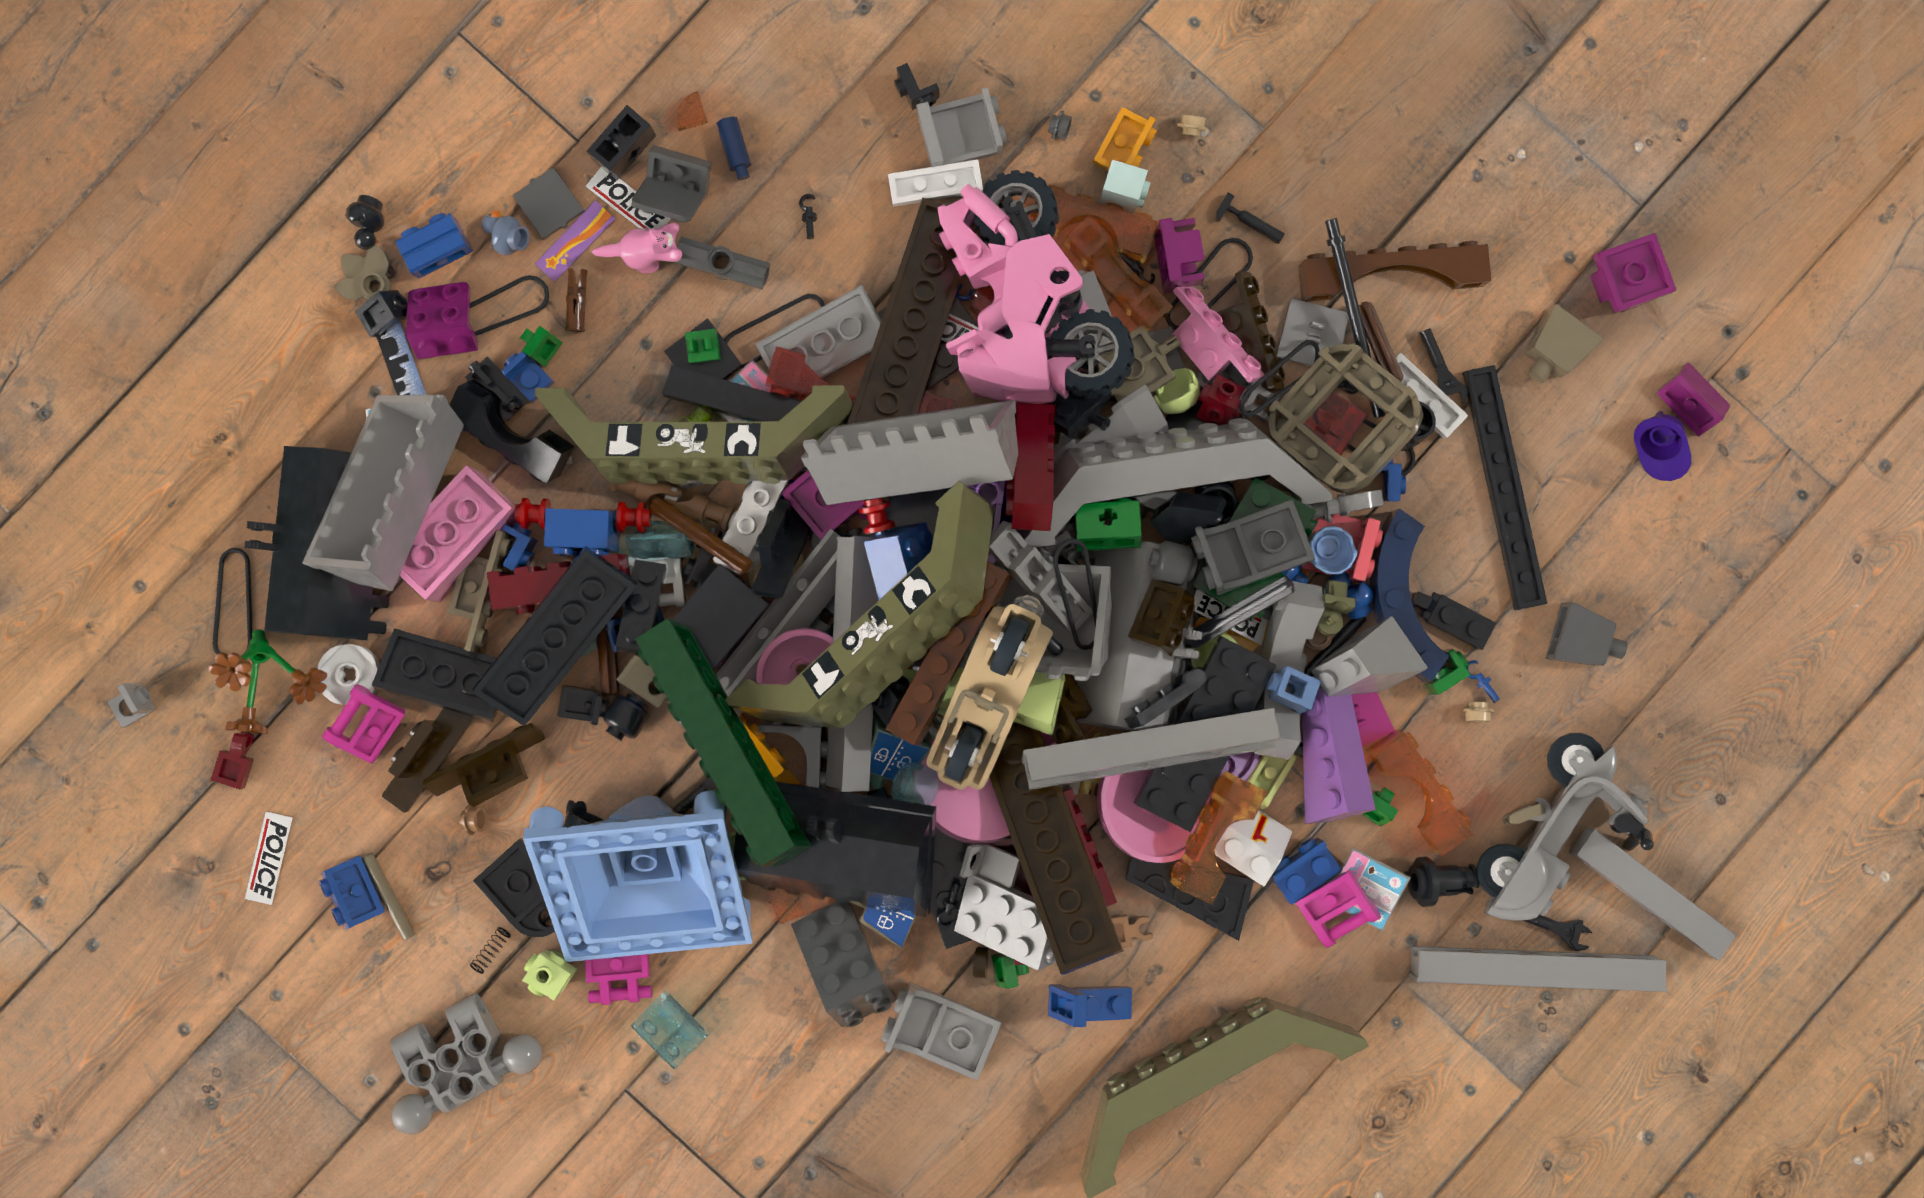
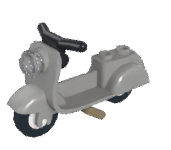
[1476,733,1655,921]

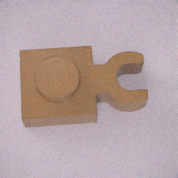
[1111,914,1153,948]

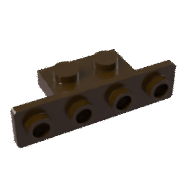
[1217,271,1285,391]
[1051,674,1093,744]
[382,709,475,813]
[422,723,545,807]

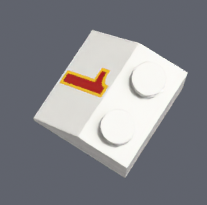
[1207,798,1292,887]

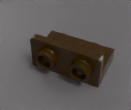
[1127,579,1195,657]

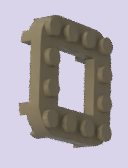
[1268,343,1423,495]

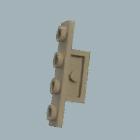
[447,530,512,652]

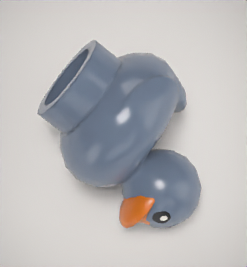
[482,210,529,255]

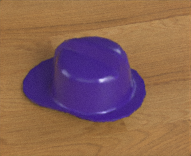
[1634,411,1692,481]

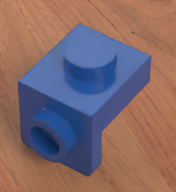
[1383,459,1406,501]
[501,522,538,571]

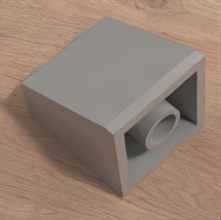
[1311,616,1428,697]

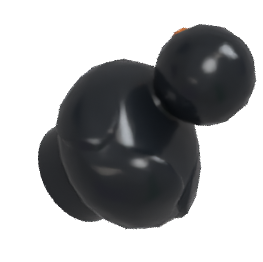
[345,195,384,250]

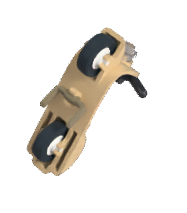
[927,595,1063,790]

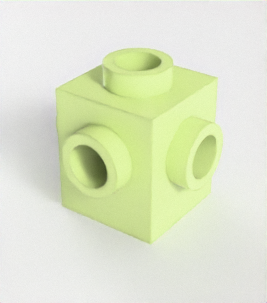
[522,949,577,1001]

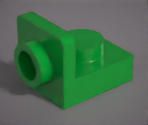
[1425,649,1470,695]

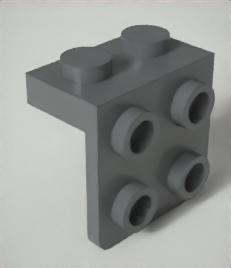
[631,145,712,222]

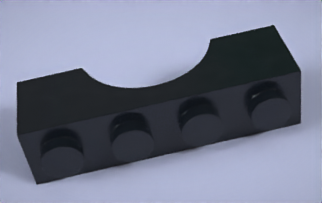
[449,379,575,484]

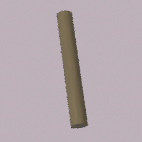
[361,853,415,940]

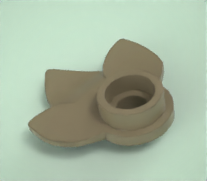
[335,245,391,300]

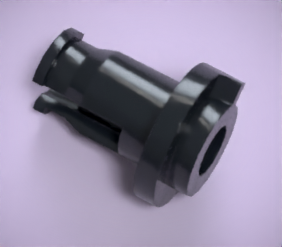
[1404,856,1480,907]

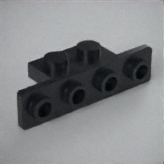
[752,499,811,599]

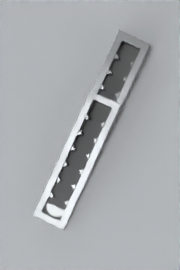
[1569,827,1736,961]

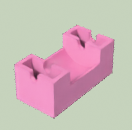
[399,465,516,602]

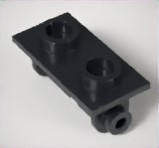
[465,356,529,422]
[682,527,726,589]

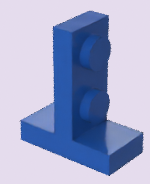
[1048,984,1132,1027]

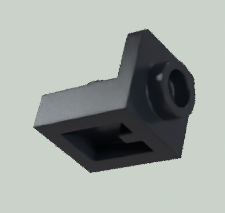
[355,290,407,337]

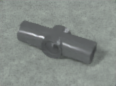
[674,236,770,290]

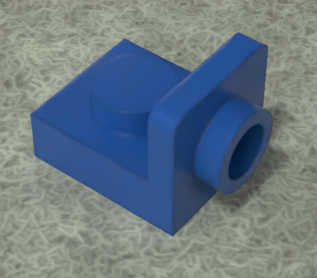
[501,351,554,403]

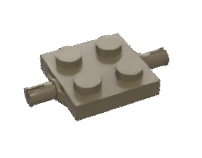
[1097,325,1181,403]

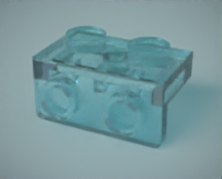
[625,520,695,559]
[631,990,709,1069]

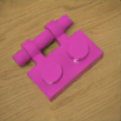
[585,954,652,1005]

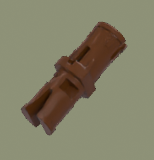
[565,268,588,332]

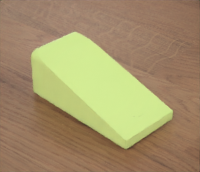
[1236,754,1298,810]

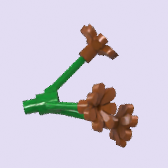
[209,630,327,734]

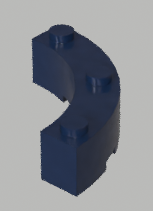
[1369,508,1449,682]

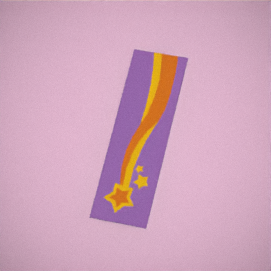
[535,200,615,282]

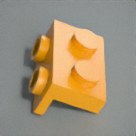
[1093,107,1157,172]

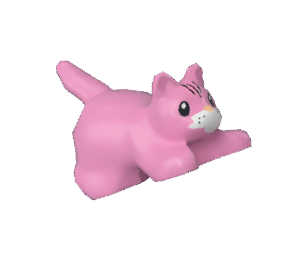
[592,222,682,273]

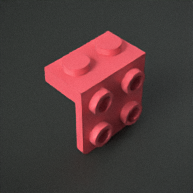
[1301,514,1383,583]

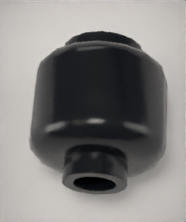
[603,693,650,741]

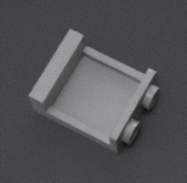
[916,87,1007,167]

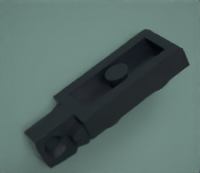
[1411,591,1496,650]

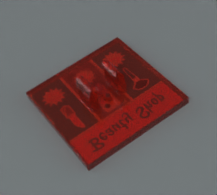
[1303,392,1368,456]

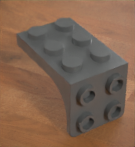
[1191,499,1315,595]
[758,721,829,789]
[791,901,897,1027]

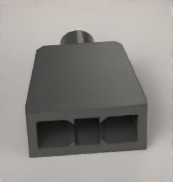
[1545,602,1628,666]

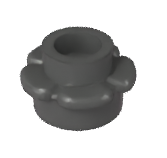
[1048,111,1072,141]

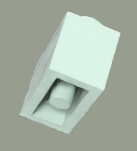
[1099,160,1151,216]

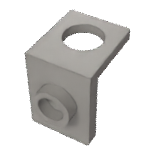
[108,683,156,728]
[959,844,1020,888]

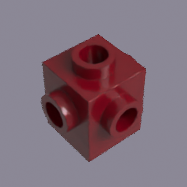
[1196,374,1245,426]

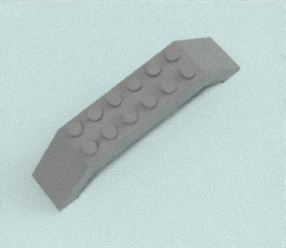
[1016,418,1332,548]

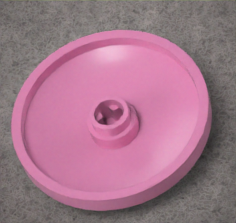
[915,739,1010,844]
[1097,769,1217,863]

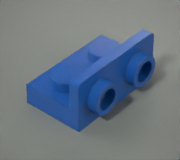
[1271,838,1342,905]
[319,855,385,930]

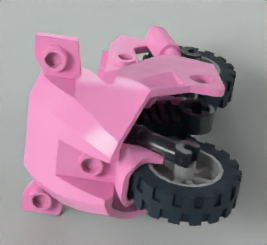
[938,170,1135,404]

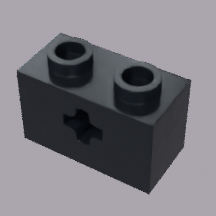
[587,105,656,181]

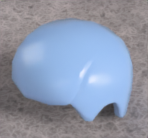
[1309,526,1357,575]

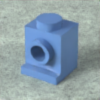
[1267,666,1321,714]

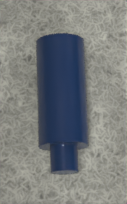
[716,116,751,180]

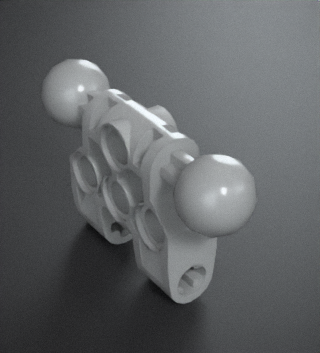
[390,993,542,1135]

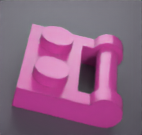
[322,684,405,764]
[1296,870,1381,948]

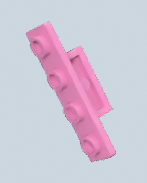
[1172,287,1264,383]

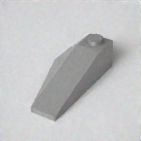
[1054,385,1169,466]

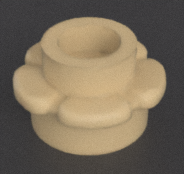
[1177,115,1207,136]
[1463,702,1494,722]

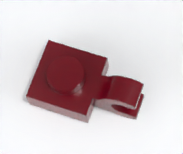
[211,731,254,790]

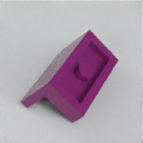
[1656,362,1730,437]

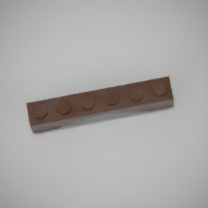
[1298,241,1492,302]
[886,562,1013,746]

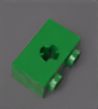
[1075,498,1142,551]

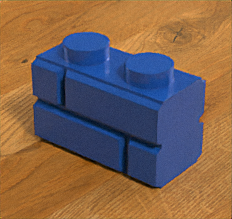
[395,213,473,279]

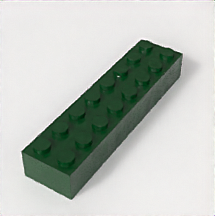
[636,618,812,867]

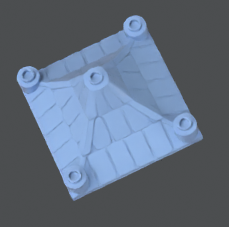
[523,790,753,962]

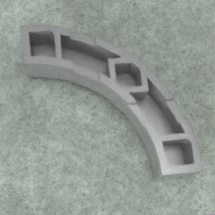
[1254,581,1325,760]

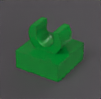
[520,326,563,367]
[685,329,721,365]
[1362,787,1398,827]
[991,953,1029,989]

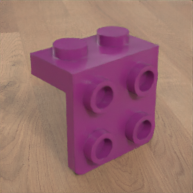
[406,282,478,359]

